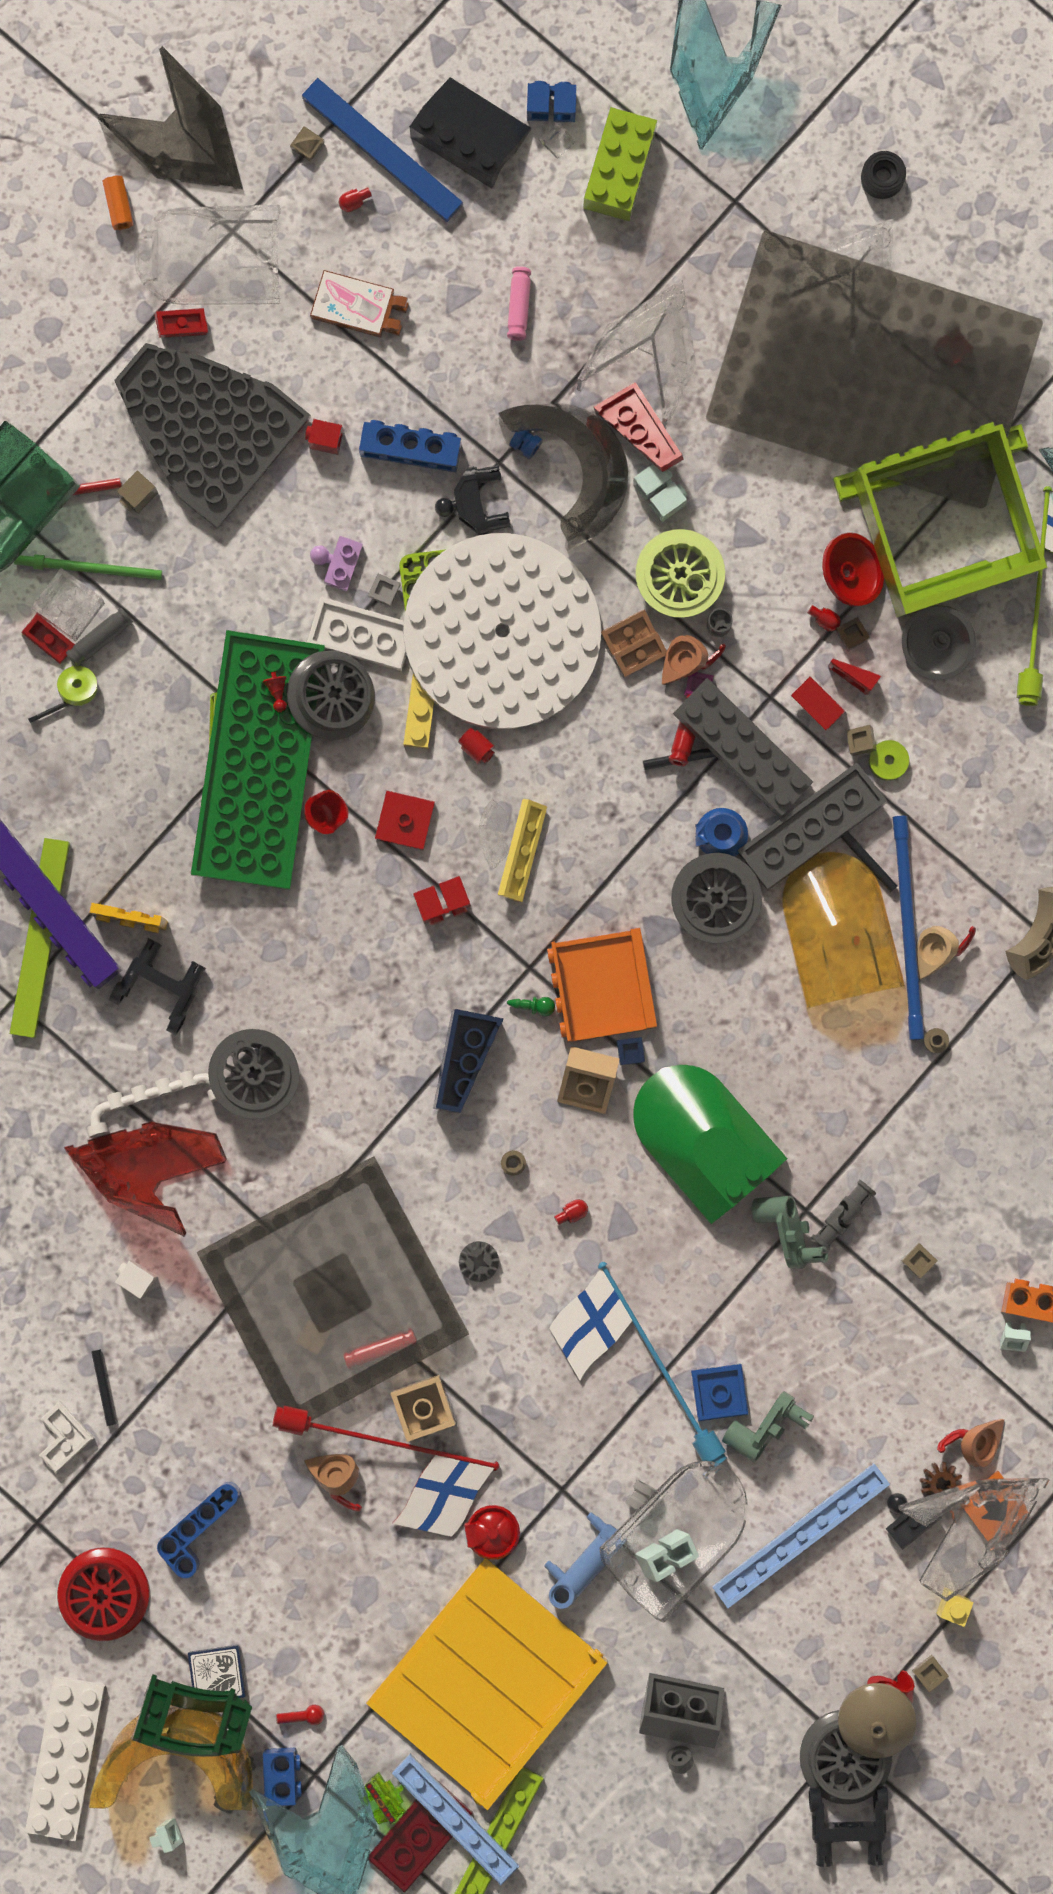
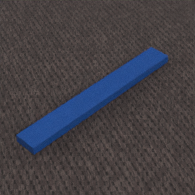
[302,78,463,222]

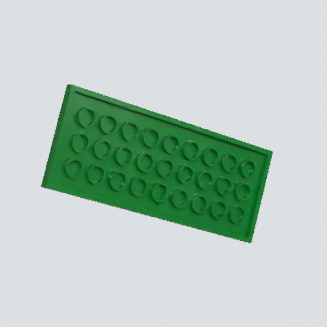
[191,630,325,890]

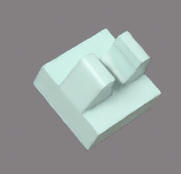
[1000,1321,1031,1352]
[149,1818,183,1853]

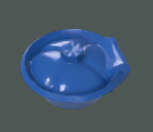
[695,808,748,857]

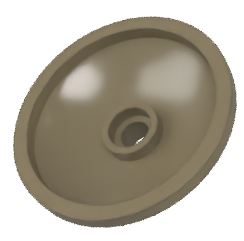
[838,1683,916,1758]

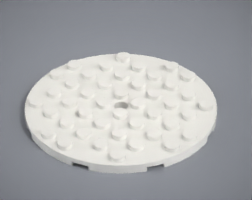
[403,533,601,730]

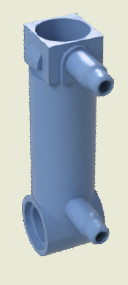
[544,1512,627,1609]

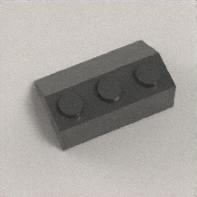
[639,1673,725,1749]

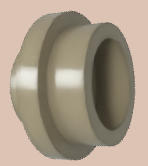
[924,1028,949,1053]
[501,1150,526,1176]

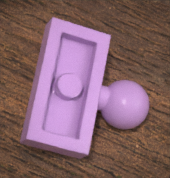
[310,536,363,591]

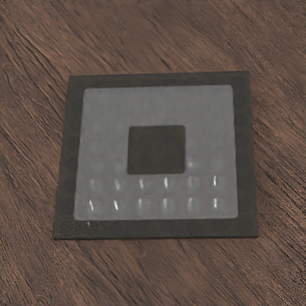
[196,1156,469,1421]

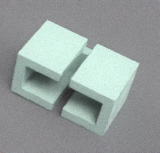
[633,464,687,522]
[635,1529,699,1582]

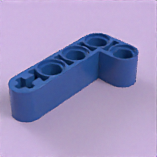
[157,1482,241,1579]

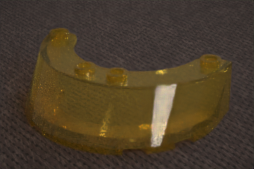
[89,1705,253,1811]

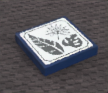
[188,1644,246,1698]

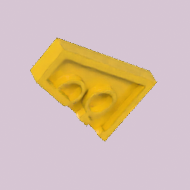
[90,903,168,934]

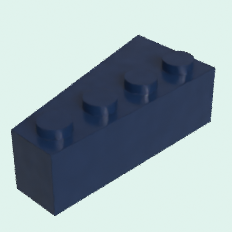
[433,1009,504,1113]

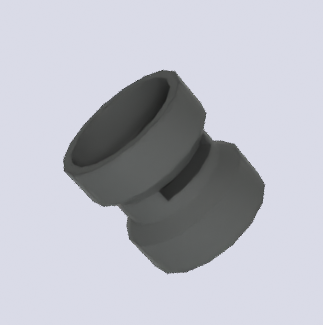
[707,608,733,637]

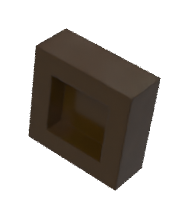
[835,617,870,651]

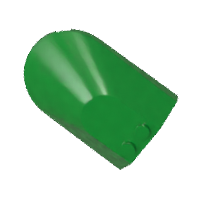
[633,1065,788,1224]

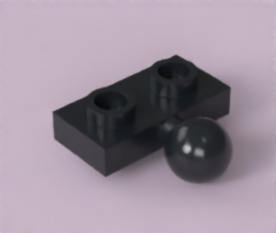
[886,1493,942,1550]

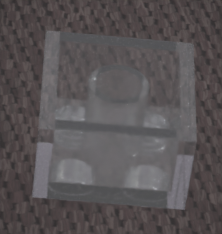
[31,568,105,642]

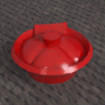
[464,1505,520,1560]

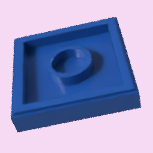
[691,1364,749,1421]

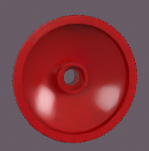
[822,533,884,607]

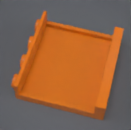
[547,928,657,1043]

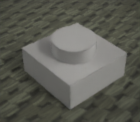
[368,573,401,607]

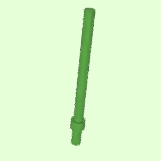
[14,554,162,580]

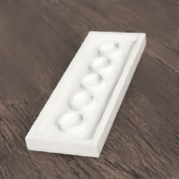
[25,1676,105,1841]

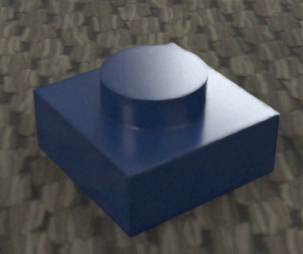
[617,1037,645,1066]

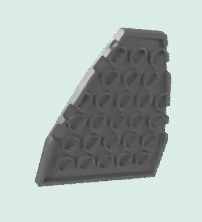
[114,343,311,529]

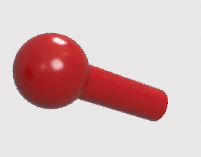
[276,1704,325,1726]

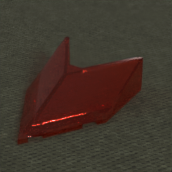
[64,1121,227,1237]

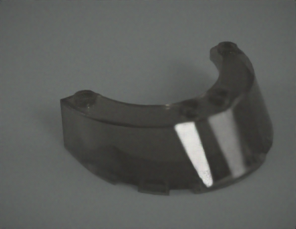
[498,403,628,551]

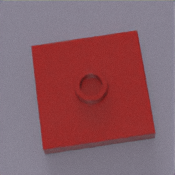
[375,790,435,851]

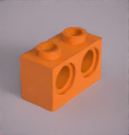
[1001,1278,1053,1322]

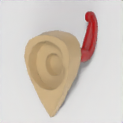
[917,926,976,980]

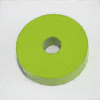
[57,666,98,706]
[868,740,909,781]

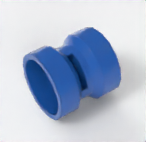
[509,425,543,459]

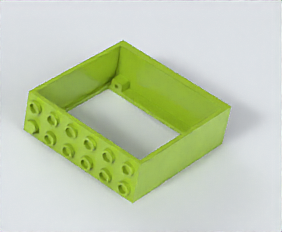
[852,422,1047,617]

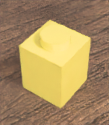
[936,1589,973,1627]

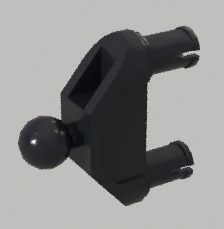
[435,464,511,535]

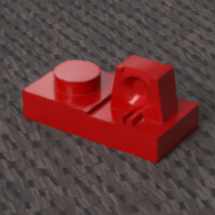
[155,308,208,338]

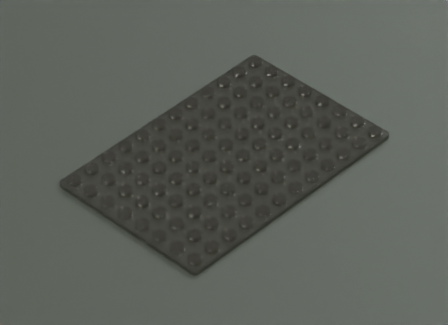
[706,230,1043,509]

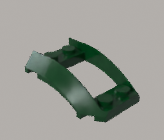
[131,1674,252,1757]

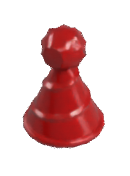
[263,672,287,712]

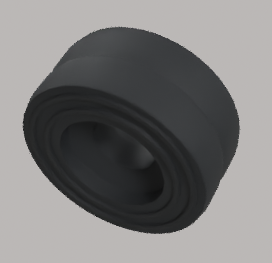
[861,151,906,199]

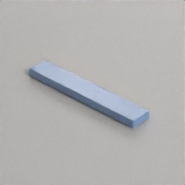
[392,1753,519,1885]

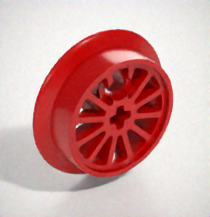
[57,1547,149,1641]

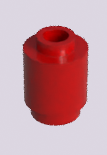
[458,728,495,764]

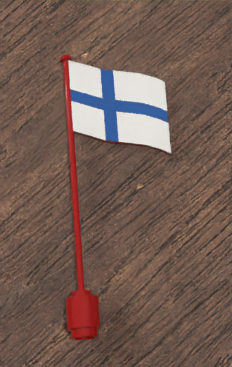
[272,1406,500,1537]

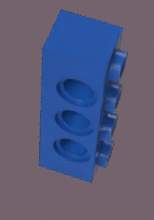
[359,420,462,473]

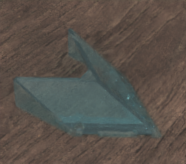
[670,0,782,150]
[249,1745,377,1894]

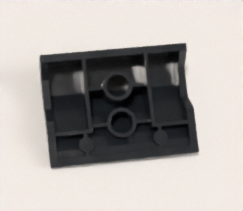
[409,77,531,189]

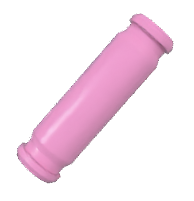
[507,267,531,341]

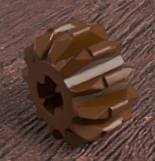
[919,1461,964,1506]

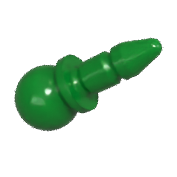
[507,997,555,1017]

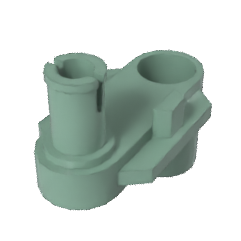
[751,1196,828,1269]
[722,1391,814,1463]

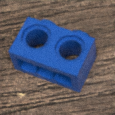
[263,1747,302,1807]

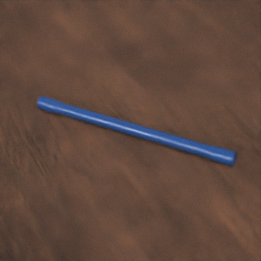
[893,815,924,1040]

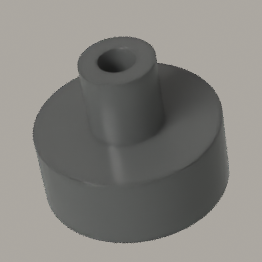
[666,1746,694,1774]

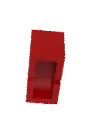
[413,876,471,926]

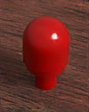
[338,187,372,212]
[807,605,841,631]
[554,1199,588,1225]

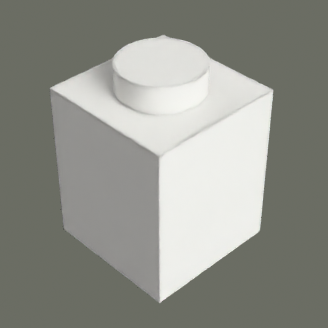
[115,1260,157,1299]

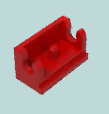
[791,676,846,730]

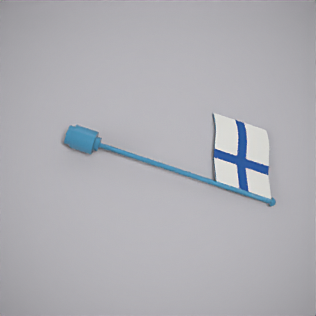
[549,1262,727,1469]

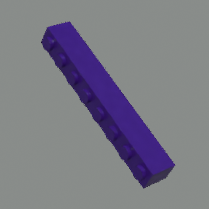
[0,819,122,989]

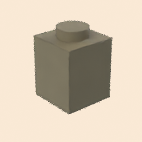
[117,470,158,514]

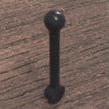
[28,702,74,723]

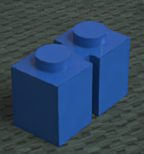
[527,81,577,122]

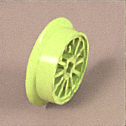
[636,529,725,617]

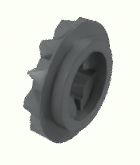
[459,1241,499,1282]

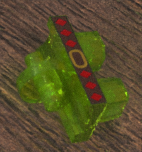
[359,1772,404,1825]

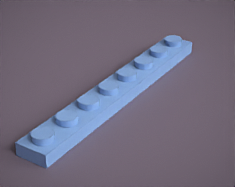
[712,1463,890,1608]

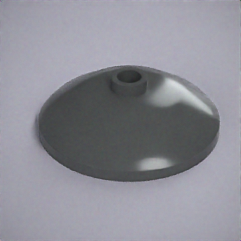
[902,605,976,680]

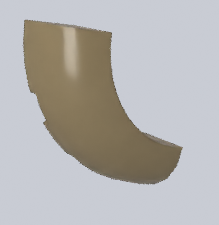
[1005,886,1053,980]

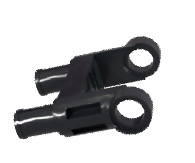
[109,938,206,1035]
[809,1786,888,1867]

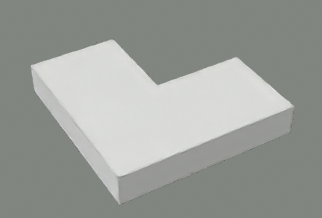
[39,1401,94,1474]

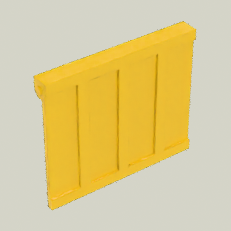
[366,1558,607,1810]

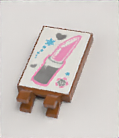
[310,270,409,338]

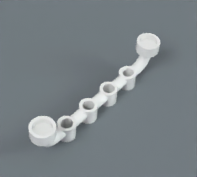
[87,1070,218,1138]

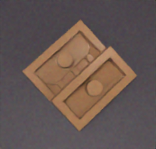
[601,609,667,677]

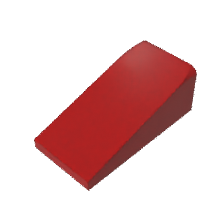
[21,614,75,664]
[828,659,881,695]

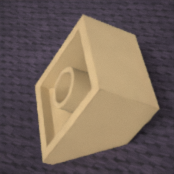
[557,1046,619,1114]

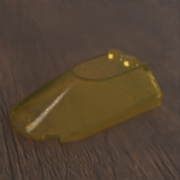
[782,852,905,1009]

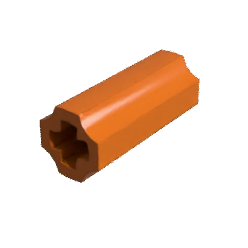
[102,175,134,230]

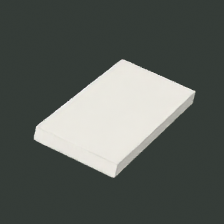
[307,597,407,672]

